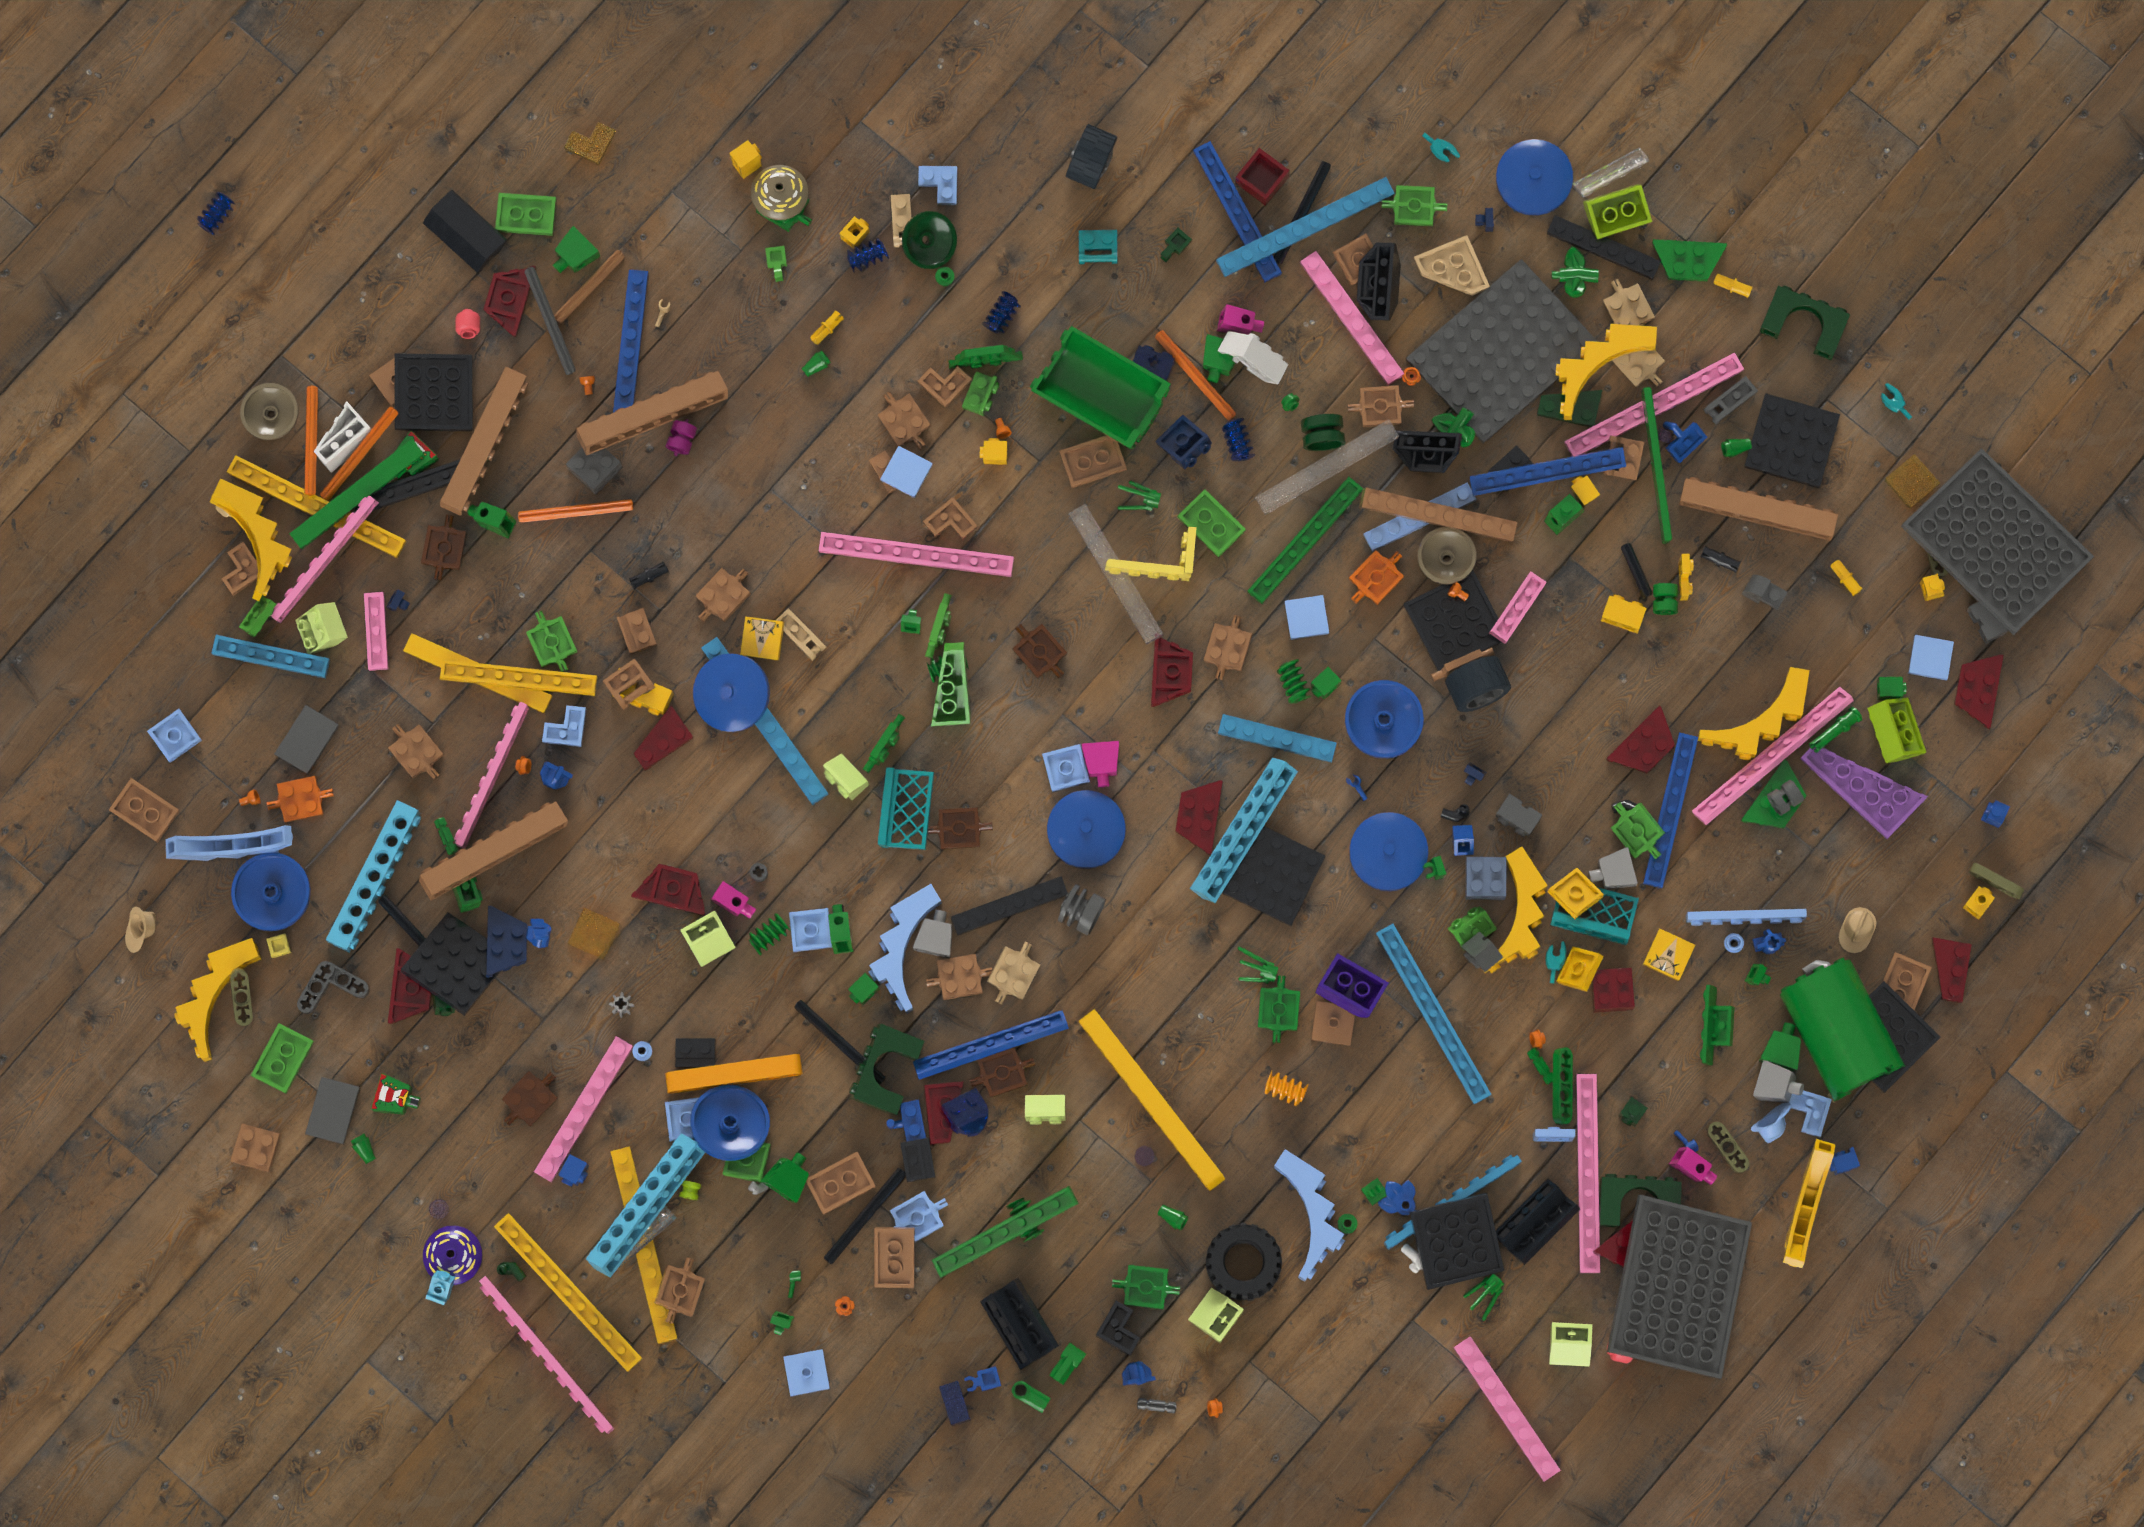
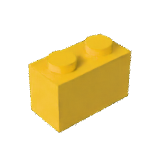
[729,140,762,179]
[1601,595,1646,634]

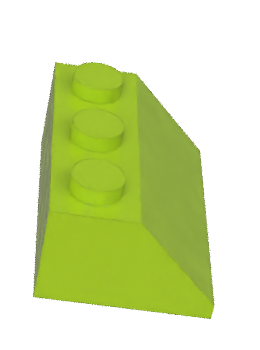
[1583,184,1652,239]
[1867,698,1927,763]

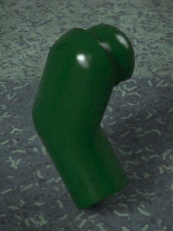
[497,1262,527,1282]

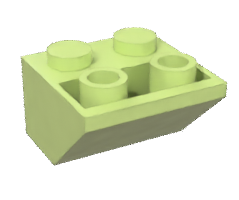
[295,602,348,655]
[823,753,869,800]
[681,911,736,967]
[1025,1095,1066,1125]
[1188,1287,1244,1343]
[1549,1322,1592,1367]

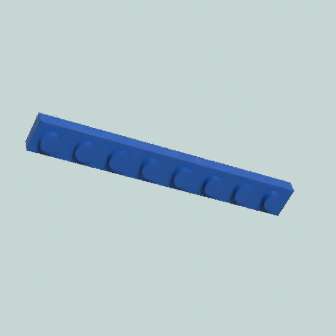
[1193,141,1282,283]
[613,270,649,413]
[1469,447,1626,496]
[1643,732,1698,888]
[913,1010,1069,1080]

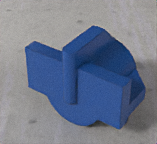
[540,762,573,790]
[526,919,551,948]
[1752,929,1786,954]
[1122,1361,1156,1386]

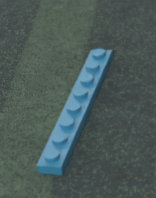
[1384,1155,1522,1250]

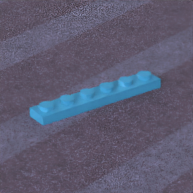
[211,635,330,679]
[1218,714,1337,763]

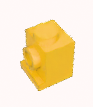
[840,216,870,251]
[1920,574,1945,601]

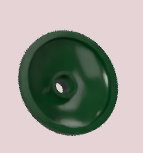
[902,211,957,269]

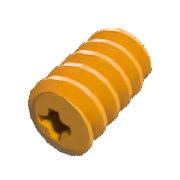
[1265,1071,1309,1107]

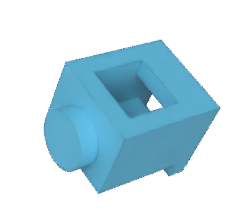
[425,1270,455,1305]

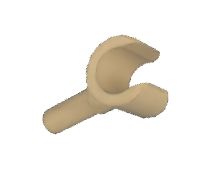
[655,299,670,328]

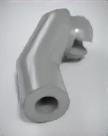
[1802,960,1831,976]
[748,1172,768,1195]

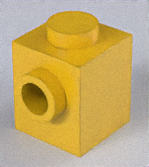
[980,438,1008,465]
[1570,476,1600,507]
[1963,886,1995,920]

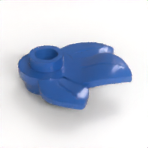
[1378,1180,1416,1216]

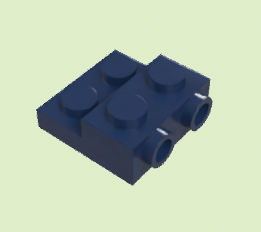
[1156,415,1212,470]

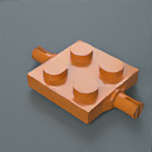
[1349,550,1404,605]
[267,776,334,823]

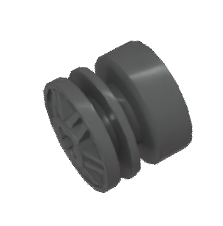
[1058,884,1106,936]

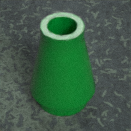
[801,350,831,377]
[1721,438,1752,458]
[351,1134,376,1164]
[1158,1204,1188,1230]

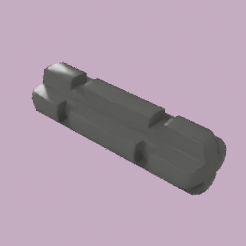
[1137,1398,1177,1413]

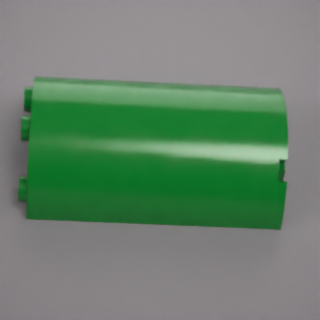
[1030,326,1171,450]
[1780,957,1905,1102]

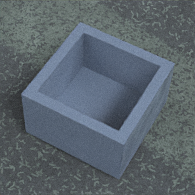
[1465,857,1506,900]

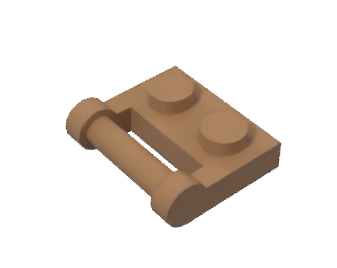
[1602,435,1644,480]
[603,658,655,710]

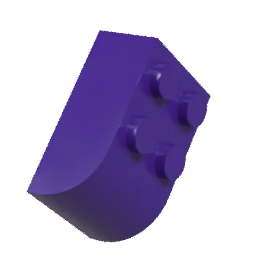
[1315,953,1389,1018]

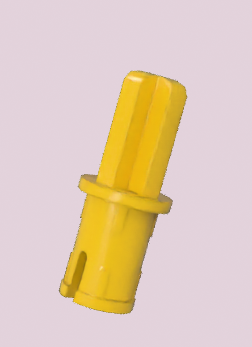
[1714,274,1753,298]
[810,311,844,345]
[1830,560,1863,596]

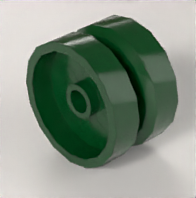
[1301,414,1346,451]

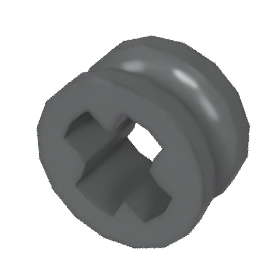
[750,863,768,882]

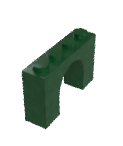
[1759,286,1850,360]
[849,1024,924,1115]
[1599,1174,1682,1228]

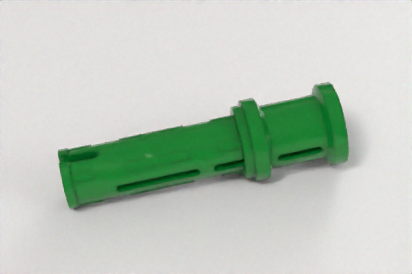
[1809,707,1862,753]

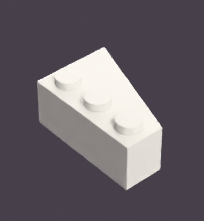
[1218,331,1288,385]
[314,401,371,473]

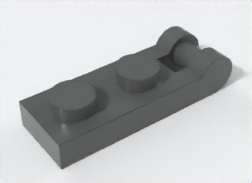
[1703,376,1758,425]

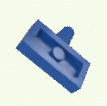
[1663,421,1707,463]
[886,1100,926,1142]

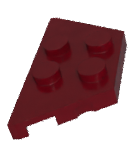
[483,266,537,337]
[1151,634,1193,707]
[1954,654,2004,729]
[1606,705,1675,774]
[1175,780,1223,855]
[631,864,705,916]
[388,948,432,1024]
[1593,1220,1633,1268]

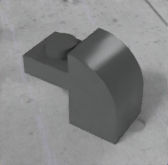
[1742,574,1787,610]

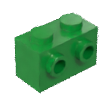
[453,876,483,913]

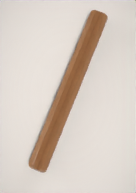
[554,250,625,324]

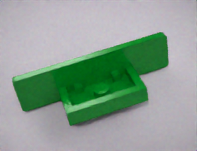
[1700,985,1735,1066]

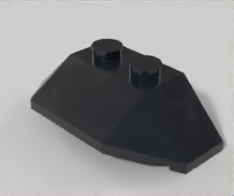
[1357,242,1401,321]
[1393,430,1462,473]

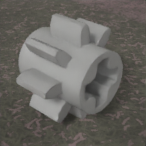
[609,992,634,1018]

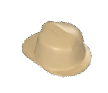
[125,906,156,953]
[1839,907,1876,953]

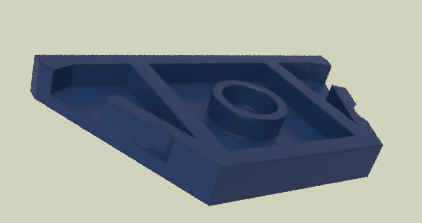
[486,906,527,978]

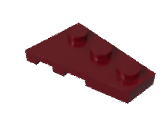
[634,706,693,771]
[1932,937,1972,1003]
[924,1081,964,1145]

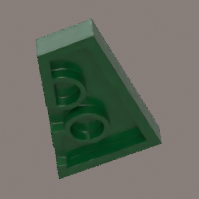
[1537,390,1602,428]

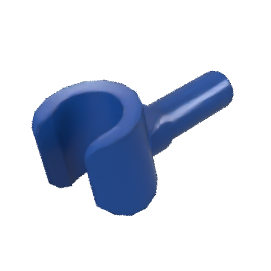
[1346,774,1367,801]
[1674,1130,1698,1152]

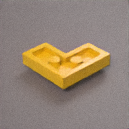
[1678,554,1694,601]

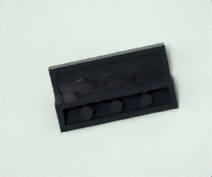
[423,190,507,273]
[1496,1179,1580,1265]
[980,1277,1059,1370]

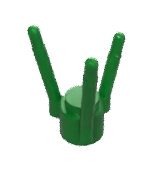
[1118,481,1161,511]
[1237,946,1279,984]
[1463,1274,1504,1321]

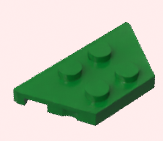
[1652,239,1727,282]
[948,345,1023,369]
[1741,759,1807,829]

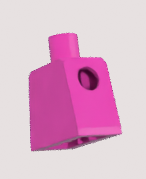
[1217,304,1264,335]
[1082,741,1119,787]
[711,881,756,919]
[1669,1147,1717,1185]

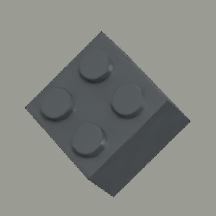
[566,448,623,495]

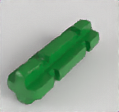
[434,817,458,855]
[1527,1048,1553,1085]

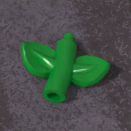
[1552,247,1599,298]
[1431,407,1475,448]

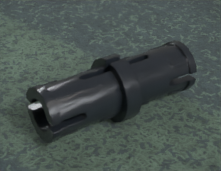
[1700,546,1741,573]
[629,561,669,590]

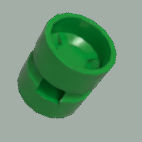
[1653,583,1678,615]

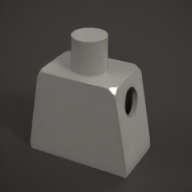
[1588,847,1637,889]
[913,910,952,958]
[1753,1060,1804,1102]

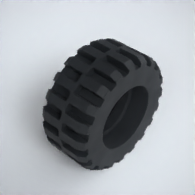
[1206,1223,1282,1301]

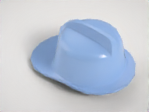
[1751,1102,1791,1143]

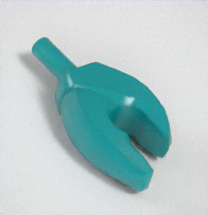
[1422,133,1460,162]
[1881,383,1912,420]
[1545,941,1567,984]

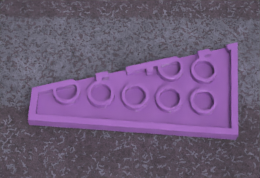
[1800,748,1928,839]

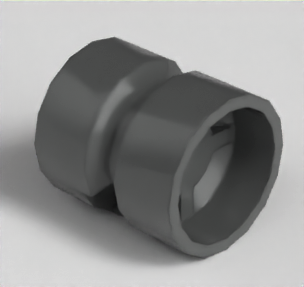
[1767,780,1804,816]

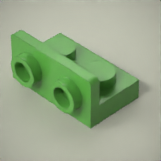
[962,371,1000,416]
[239,596,276,637]
[1448,906,1497,949]

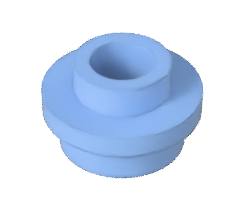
[1724,933,1744,953]
[632,1041,652,1061]

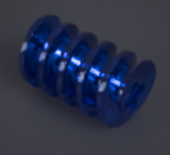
[197,192,236,235]
[847,237,889,273]
[982,291,1021,334]
[1222,418,1256,461]

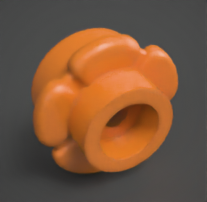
[1402,367,1421,386]
[515,756,532,775]
[1529,1029,1546,1049]
[835,1296,855,1316]
[1207,1398,1223,1418]

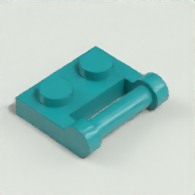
[1079,230,1118,264]

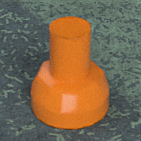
[579,376,595,395]
[995,418,1012,439]
[1447,582,1469,601]
[239,789,261,806]

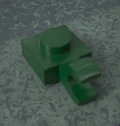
[1160,227,1192,262]

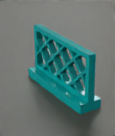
[878,767,935,850]
[1550,887,1639,946]

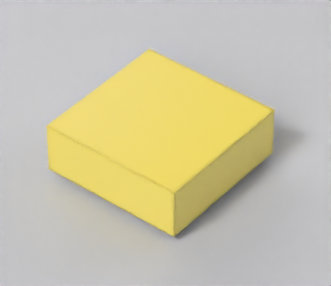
[266,933,291,958]

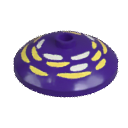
[423,1226,483,1285]

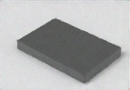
[274,705,339,775]
[305,1077,360,1145]

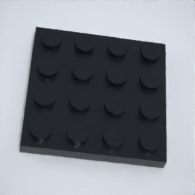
[394,353,473,431]
[1744,393,1840,489]
[1403,570,1502,671]
[1222,826,1325,926]
[401,912,501,1016]
[1869,981,1941,1093]
[1409,1193,1504,1290]

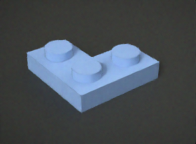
[918,166,957,205]
[542,705,587,747]
[1789,1090,1832,1138]

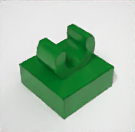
[901,609,921,634]
[1422,855,1446,880]
[1745,964,1771,985]
[1361,1178,1387,1206]
[770,1311,794,1335]

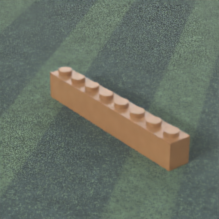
[440,367,528,516]
[576,371,728,456]
[1679,477,1838,541]
[1359,488,1517,542]
[419,801,568,900]

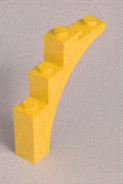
[1556,324,1657,420]
[210,478,292,601]
[1698,667,1810,760]
[1484,847,1548,974]
[174,938,261,1062]
[1783,1139,1835,1268]

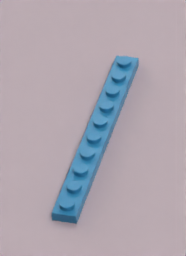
[1216,177,1395,277]
[701,637,828,805]
[1376,924,1491,1105]

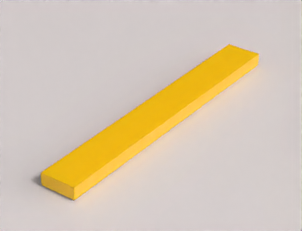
[403,633,553,714]
[440,659,598,696]

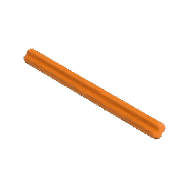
[1155,330,1236,421]
[304,385,318,496]
[320,406,398,501]
[518,499,633,523]

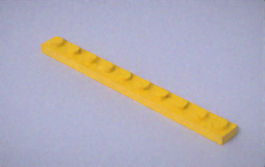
[227,455,406,558]
[610,1146,678,1344]
[494,1213,643,1372]

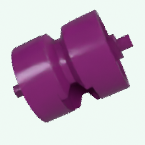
[665,419,697,456]

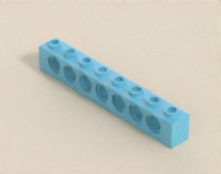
[1190,757,1298,903]
[326,800,421,953]
[586,1134,705,1278]

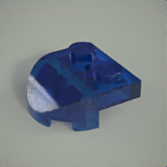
[941,1088,989,1137]

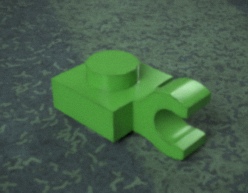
[765,246,787,282]

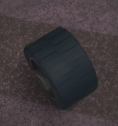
[1066,124,1117,189]
[1445,656,1511,712]

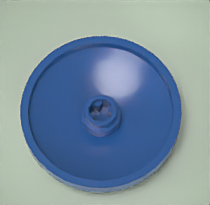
[1496,139,1573,216]
[693,654,770,732]
[1345,680,1424,758]
[1047,790,1126,869]
[1349,812,1428,891]
[231,853,311,931]
[690,1085,770,1161]

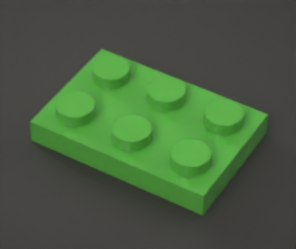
[495,193,557,236]
[1177,489,1246,558]
[251,1023,314,1094]

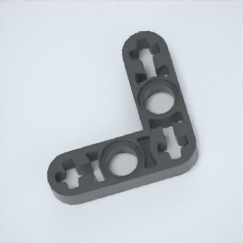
[297,961,370,1014]

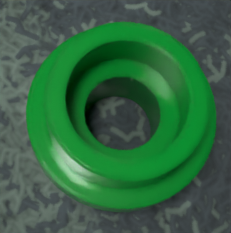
[935,267,955,286]
[1281,393,1300,411]
[1338,1214,1358,1234]

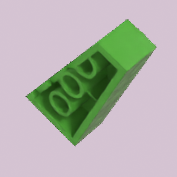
[931,642,971,726]

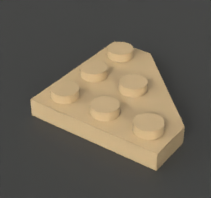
[1414,235,1490,296]

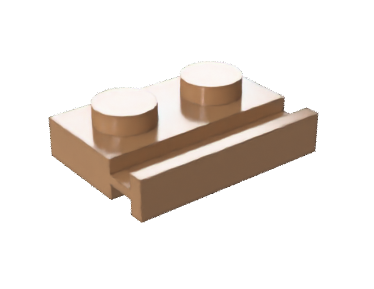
[617,608,657,655]

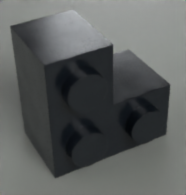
[1096,1300,1141,1357]

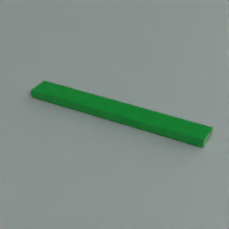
[1641,387,1672,544]
[289,439,425,549]
[1247,476,1363,604]
[932,1186,1079,1278]

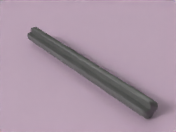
[525,267,576,375]

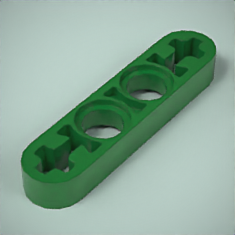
[1552,1047,1573,1125]

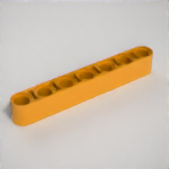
[665,1054,803,1094]

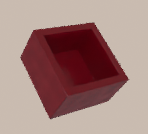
[1235,148,1290,206]
[1591,968,1635,1013]

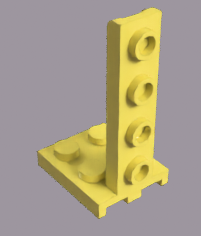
[1105,527,1197,581]

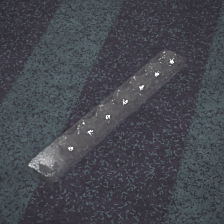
[1255,419,1399,515]
[1069,504,1163,645]

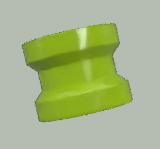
[679,1180,701,1200]

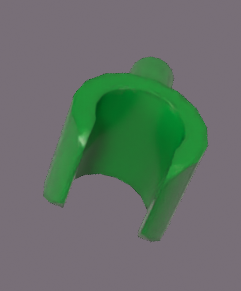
[788,1270,801,1298]

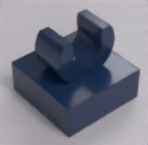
[1475,208,1494,232]
[386,589,410,611]
[1464,762,1487,786]

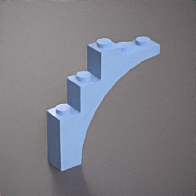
[165,825,293,861]
[868,884,942,1014]
[1274,1149,1345,1282]

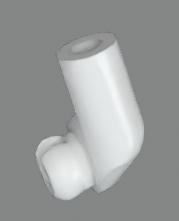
[1401,1244,1422,1273]

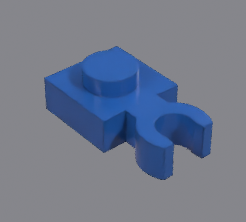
[964,1366,1001,1392]

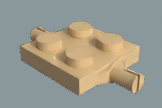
[1603,279,1655,326]
[1612,351,1665,387]
[987,942,1040,1005]

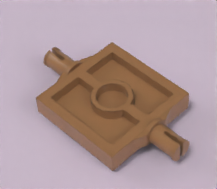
[1347,385,1414,427]
[878,392,931,450]
[696,568,751,622]
[1204,615,1253,680]
[1431,647,1495,682]
[388,724,444,780]
[926,954,992,1000]
[654,1258,705,1324]

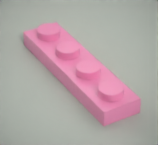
[1489,571,1547,644]
[364,592,389,671]

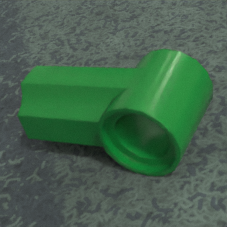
[1049,1343,1086,1385]
[1011,1381,1051,1413]

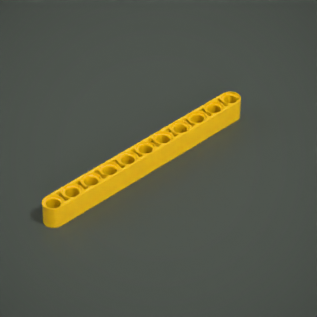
[1078,1009,1225,1191]

